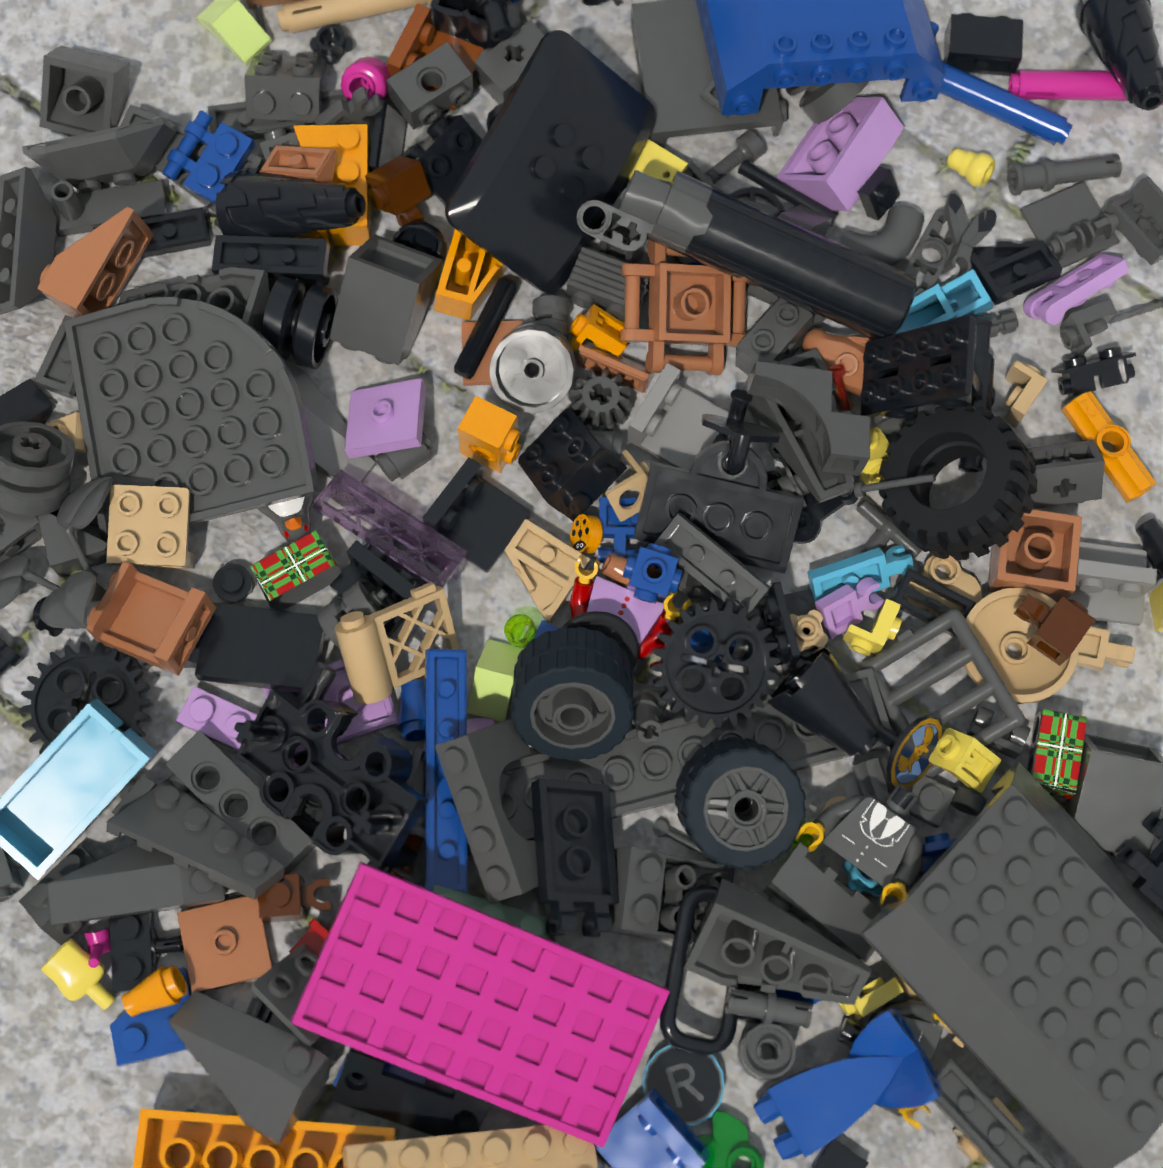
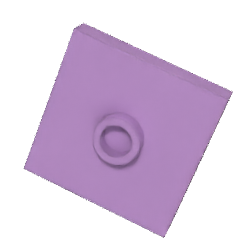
[344,378,426,459]

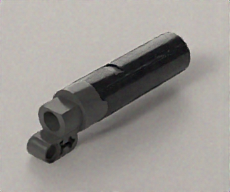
[576,170,917,340]

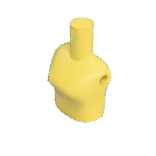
[40,937,116,1010]

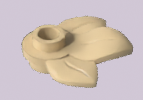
[906,555,982,617]

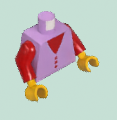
[570,554,691,659]

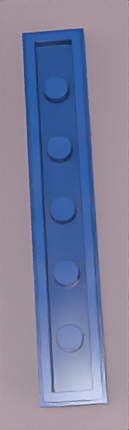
[425,649,468,894]

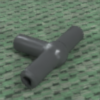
[856,500,922,558]

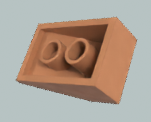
[37,207,154,317]

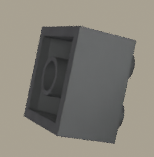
[39,45,130,136]

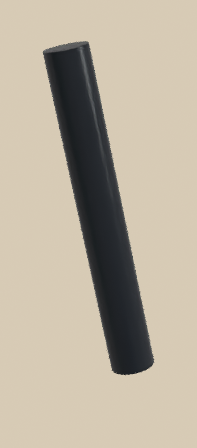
[737,160,839,227]

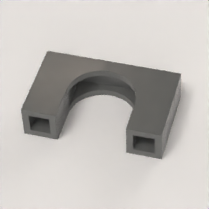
[435,718,538,903]

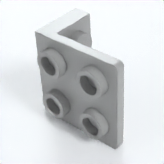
[627,363,728,470]

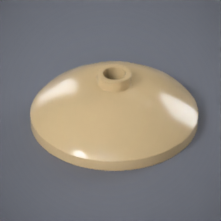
[959,588,1079,704]

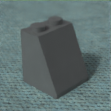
[329,234,444,365]
[1065,734,1163,859]

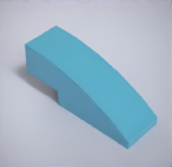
[896,269,994,334]

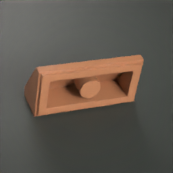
[259,145,337,183]
[577,341,655,393]

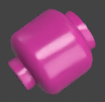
[341,56,391,102]

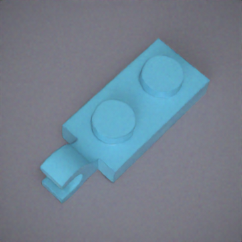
[807,545,914,602]

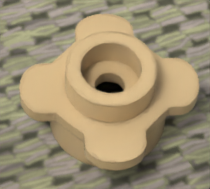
[790,610,828,652]

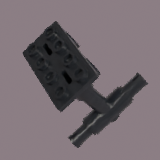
[860,315,995,472]

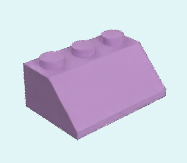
[776,97,904,211]

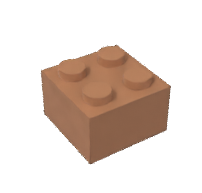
[987,509,1082,602]

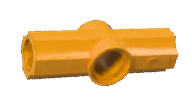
[1062,391,1157,503]

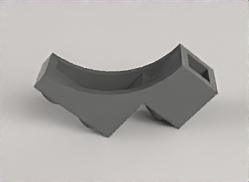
[747,361,870,476]

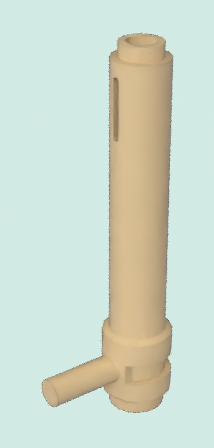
[277,0,432,34]

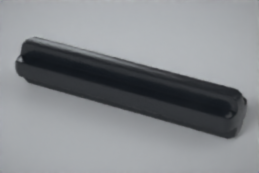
[454,277,517,379]

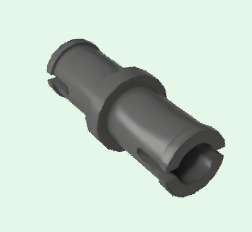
[725,986,813,1029]

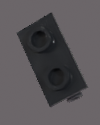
[1051,346,1136,397]

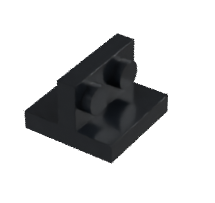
[330,528,440,637]

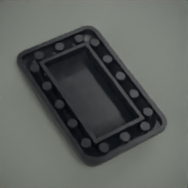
[445,30,656,293]

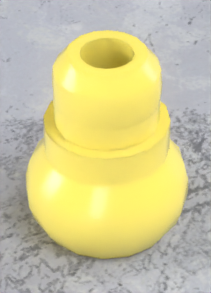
[947,148,996,187]

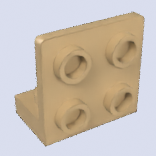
[106,485,195,569]

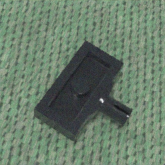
[109,912,184,993]

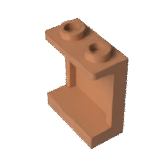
[86,561,216,676]

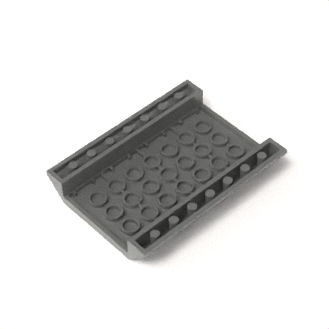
[860,762,1163,1168]

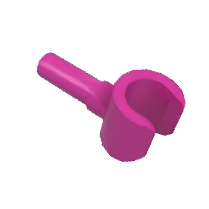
[85,927,111,968]

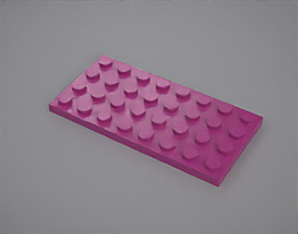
[291,861,670,1148]

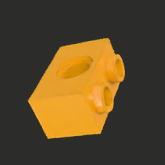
[457,396,521,474]

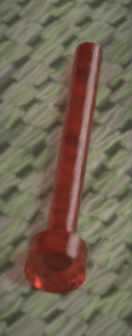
[829,364,851,411]

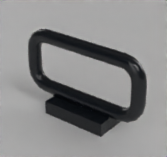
[660,885,765,1055]

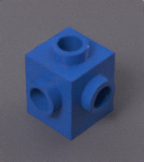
[622,544,682,604]

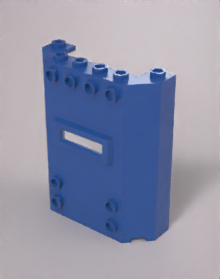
[696,0,945,116]

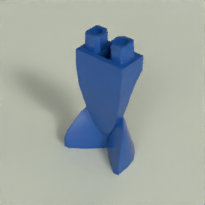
[753,1008,942,1160]

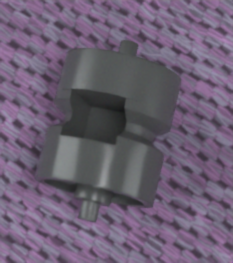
[317,578,393,648]

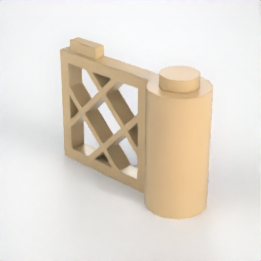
[334,582,460,704]

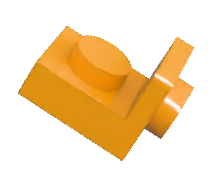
[568,304,627,357]

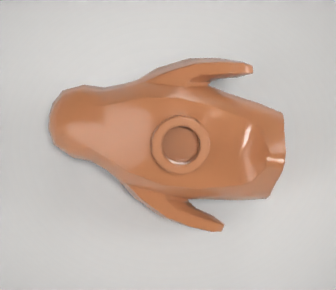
[802,328,874,408]

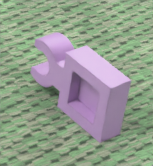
[815,577,884,639]

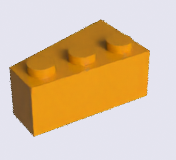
[293,124,371,246]
[434,229,507,321]

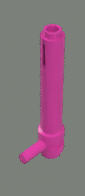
[1008,70,1163,105]

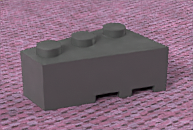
[763,842,881,963]

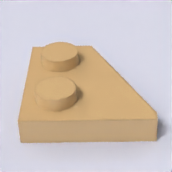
[504,519,591,623]

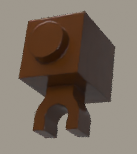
[365,155,432,226]
[1013,594,1096,666]
[259,873,333,923]

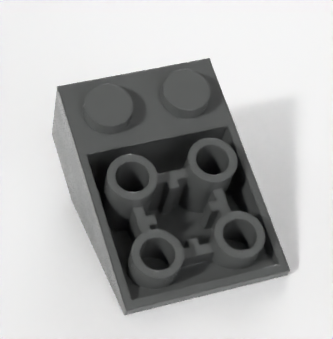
[609,846,735,945]

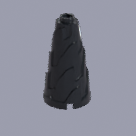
[1076,0,1163,110]
[216,171,366,237]

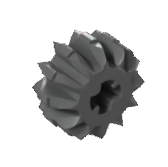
[568,368,632,431]

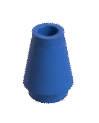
[397,680,425,742]

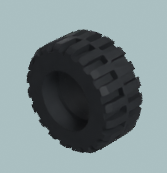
[879,405,1038,560]

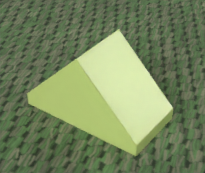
[197,0,272,66]
[467,639,524,723]

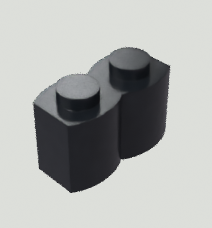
[430,0,508,49]

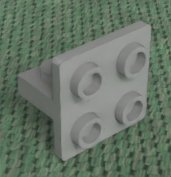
[1067,542,1157,626]

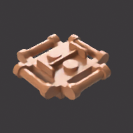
[620,240,748,376]

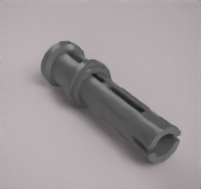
[1007,154,1122,196]

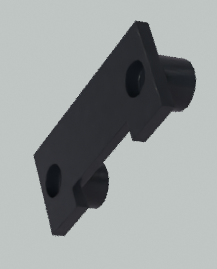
[331,1048,491,1136]

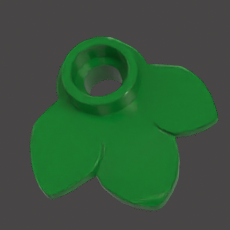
[697,1111,764,1168]

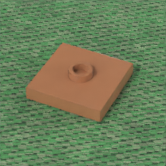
[177,896,273,993]

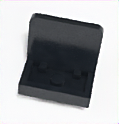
[402,115,482,206]
[518,408,627,522]

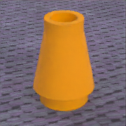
[122,965,188,1017]

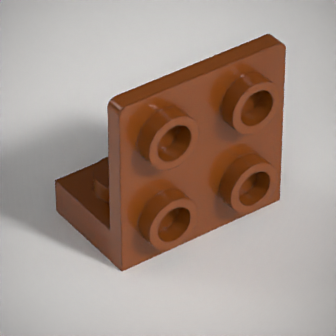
[387,3,484,110]

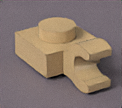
[1076,626,1136,671]

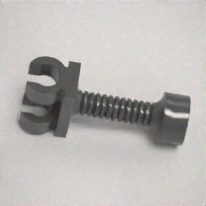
[683,130,766,188]
[951,706,1031,817]

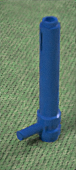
[930,22,1073,145]

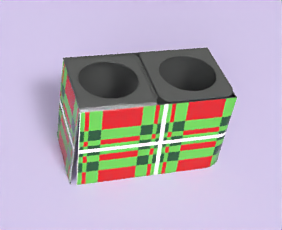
[250,530,342,611]
[1027,709,1087,800]

